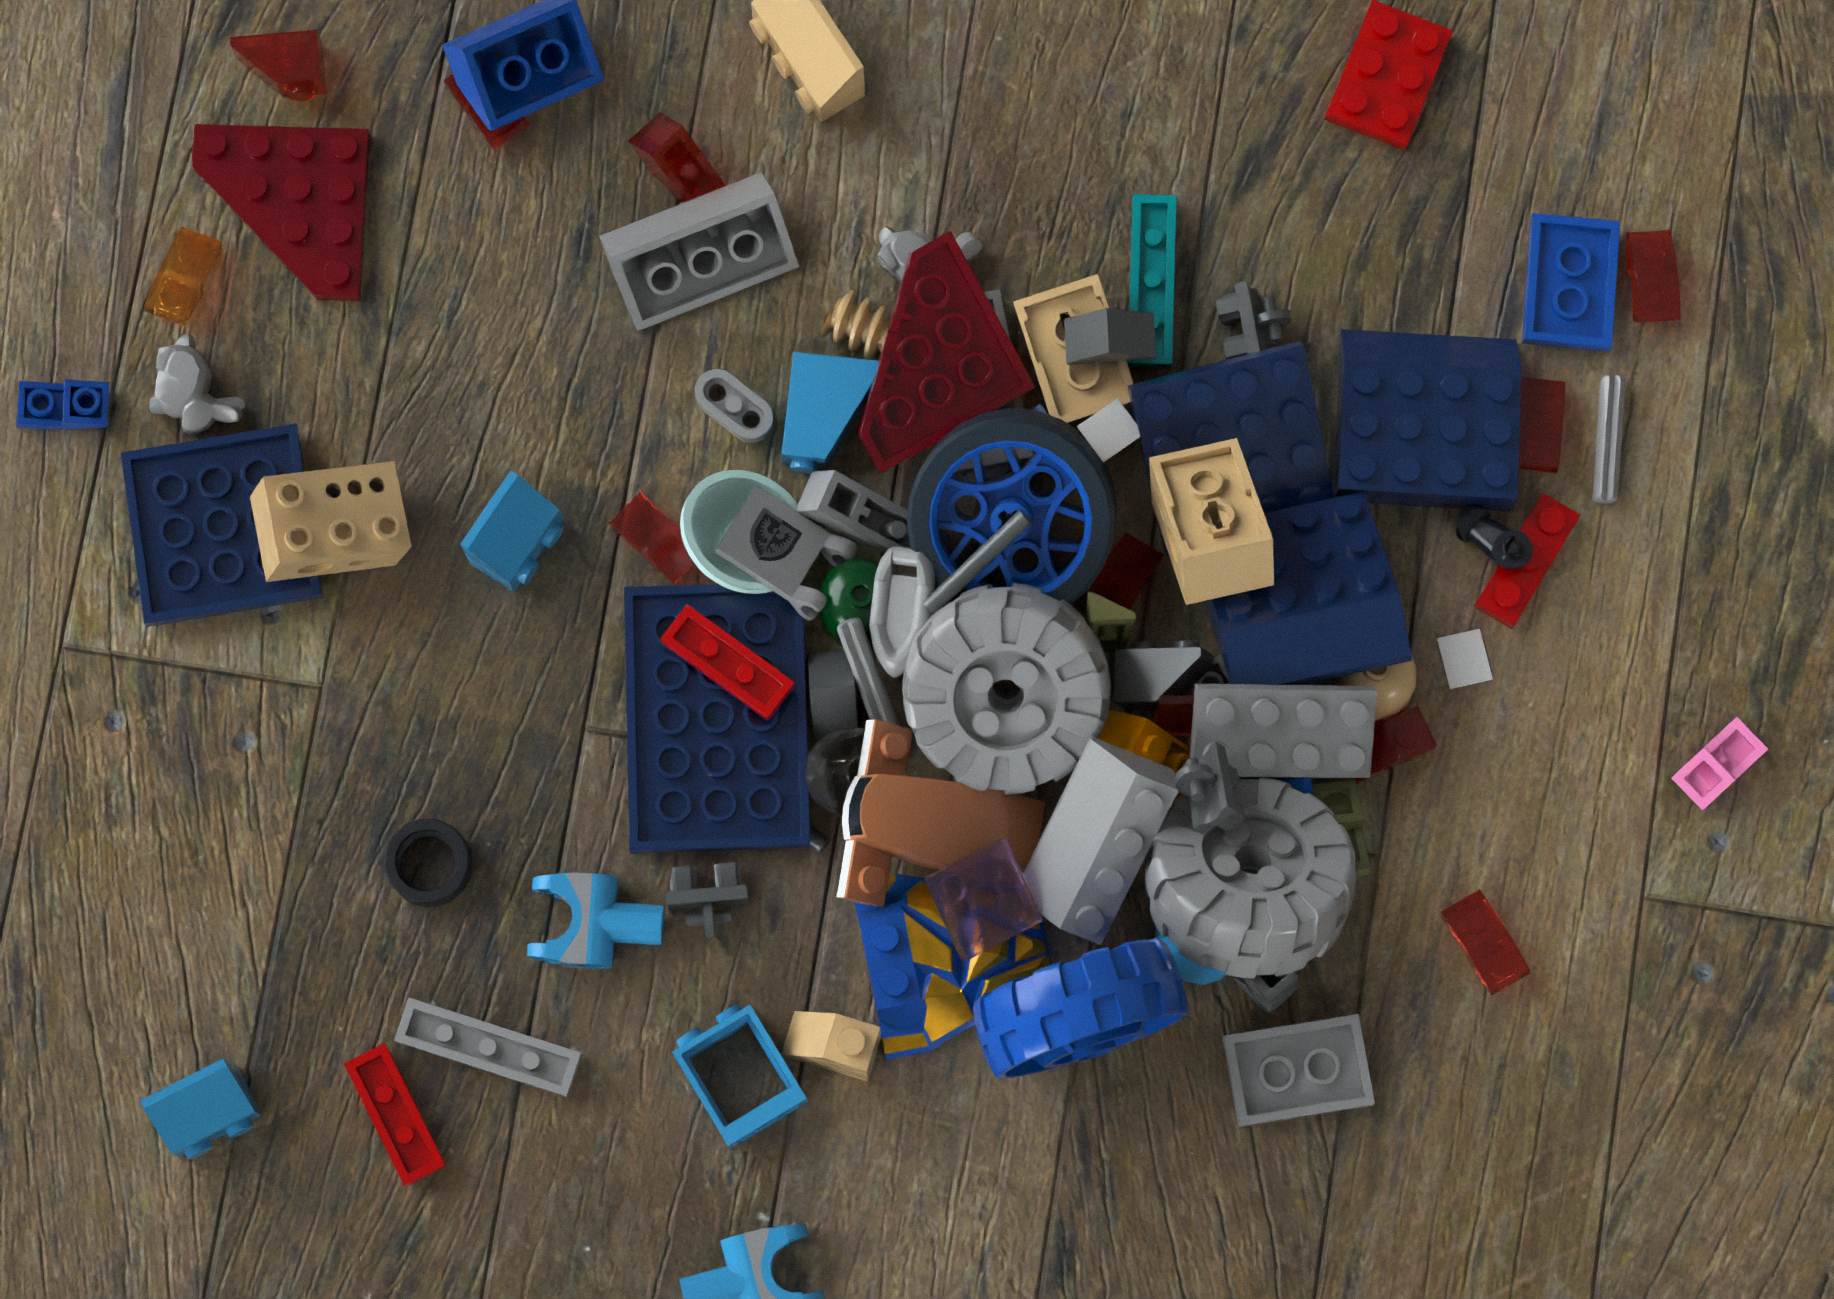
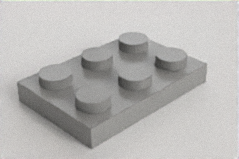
[1223,1014,1375,1127]

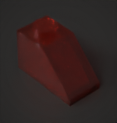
[230,30,326,101]
[628,112,726,203]

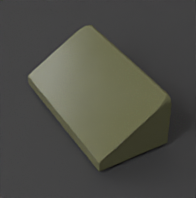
[1080,592,1136,652]

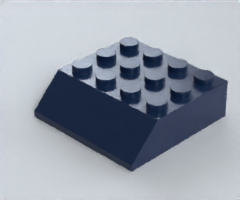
[1334,329,1522,512]
[1204,491,1412,685]

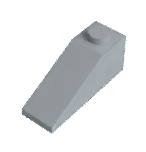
[796,470,911,554]

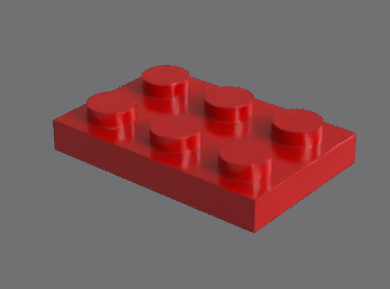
[1324,0,1453,150]

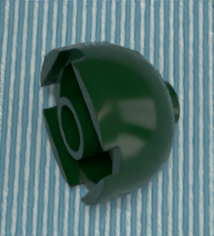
[818,558,879,646]

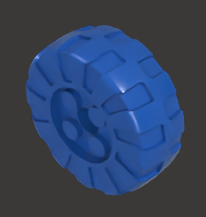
[973,939,1189,1079]

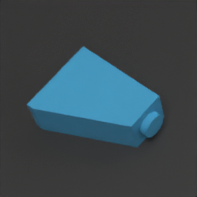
[781,352,879,474]

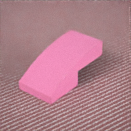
[1671,717,1768,811]

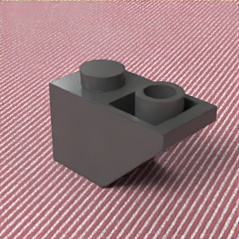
[1113,641,1214,711]

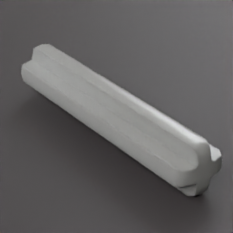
[1592,375,1626,504]
[837,617,900,726]

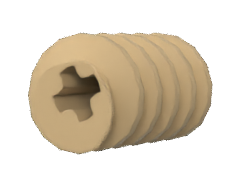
[821,289,890,360]

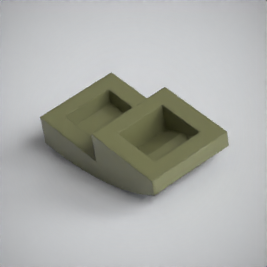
[1311,779,1371,876]

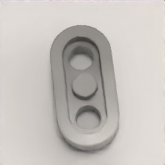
[695,369,774,443]

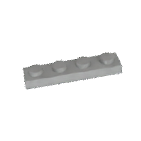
[394,997,583,1098]

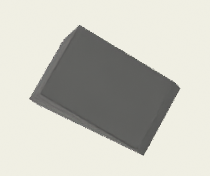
[1064,308,1156,365]
[808,651,859,742]

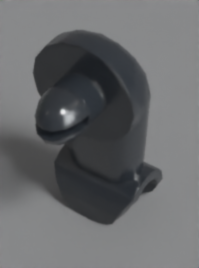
[1456,506,1533,570]

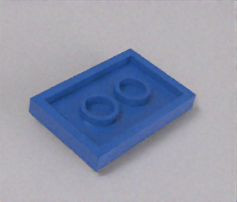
[1521,213,1620,352]

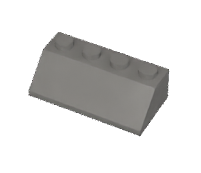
[599,172,799,331]
[1015,736,1179,945]

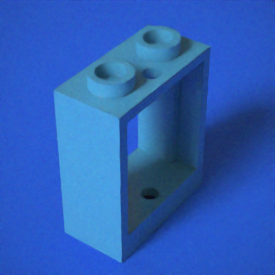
[672,1004,808,1150]

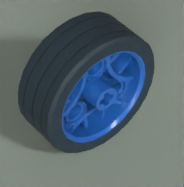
[907,408,1117,605]

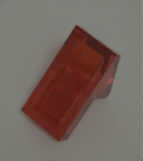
[1351,706,1437,784]

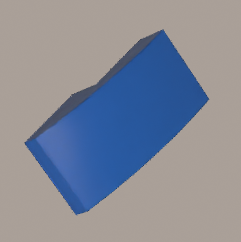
[16,379,109,429]

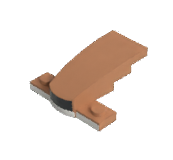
[837,719,1045,907]

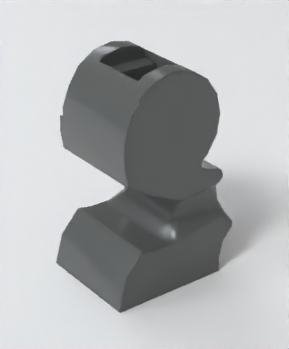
[1233,972,1300,1014]

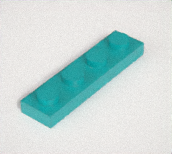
[1127,194,1177,369]

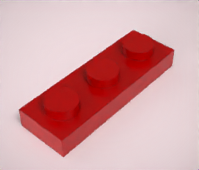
[1474,492,1580,629]
[660,604,795,721]
[344,1043,447,1187]

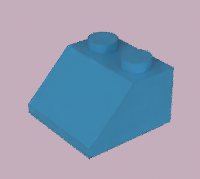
[460,471,564,592]
[140,1058,262,1160]

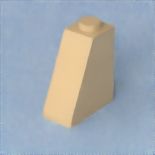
[781,1011,881,1082]

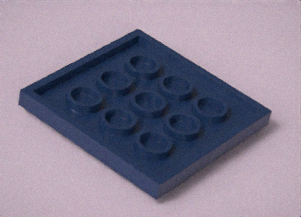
[1127,341,1334,557]
[121,424,324,627]

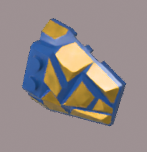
[854,874,1052,1060]

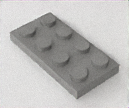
[1190,684,1377,778]

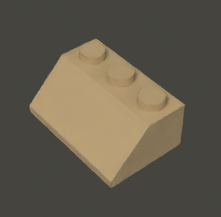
[749,0,865,122]

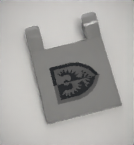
[714,485,858,620]

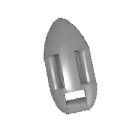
[869,546,935,678]

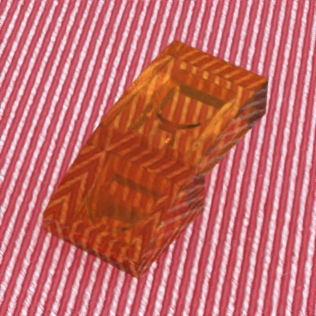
[144,227,222,326]

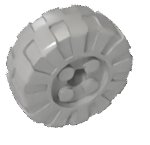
[902,583,1111,795]
[1145,777,1356,979]

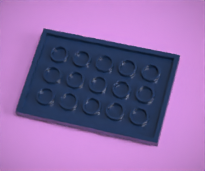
[624,582,811,854]

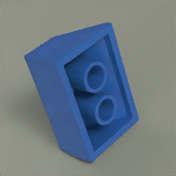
[442,0,604,131]

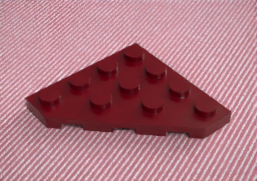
[192,124,370,301]
[858,231,1035,473]

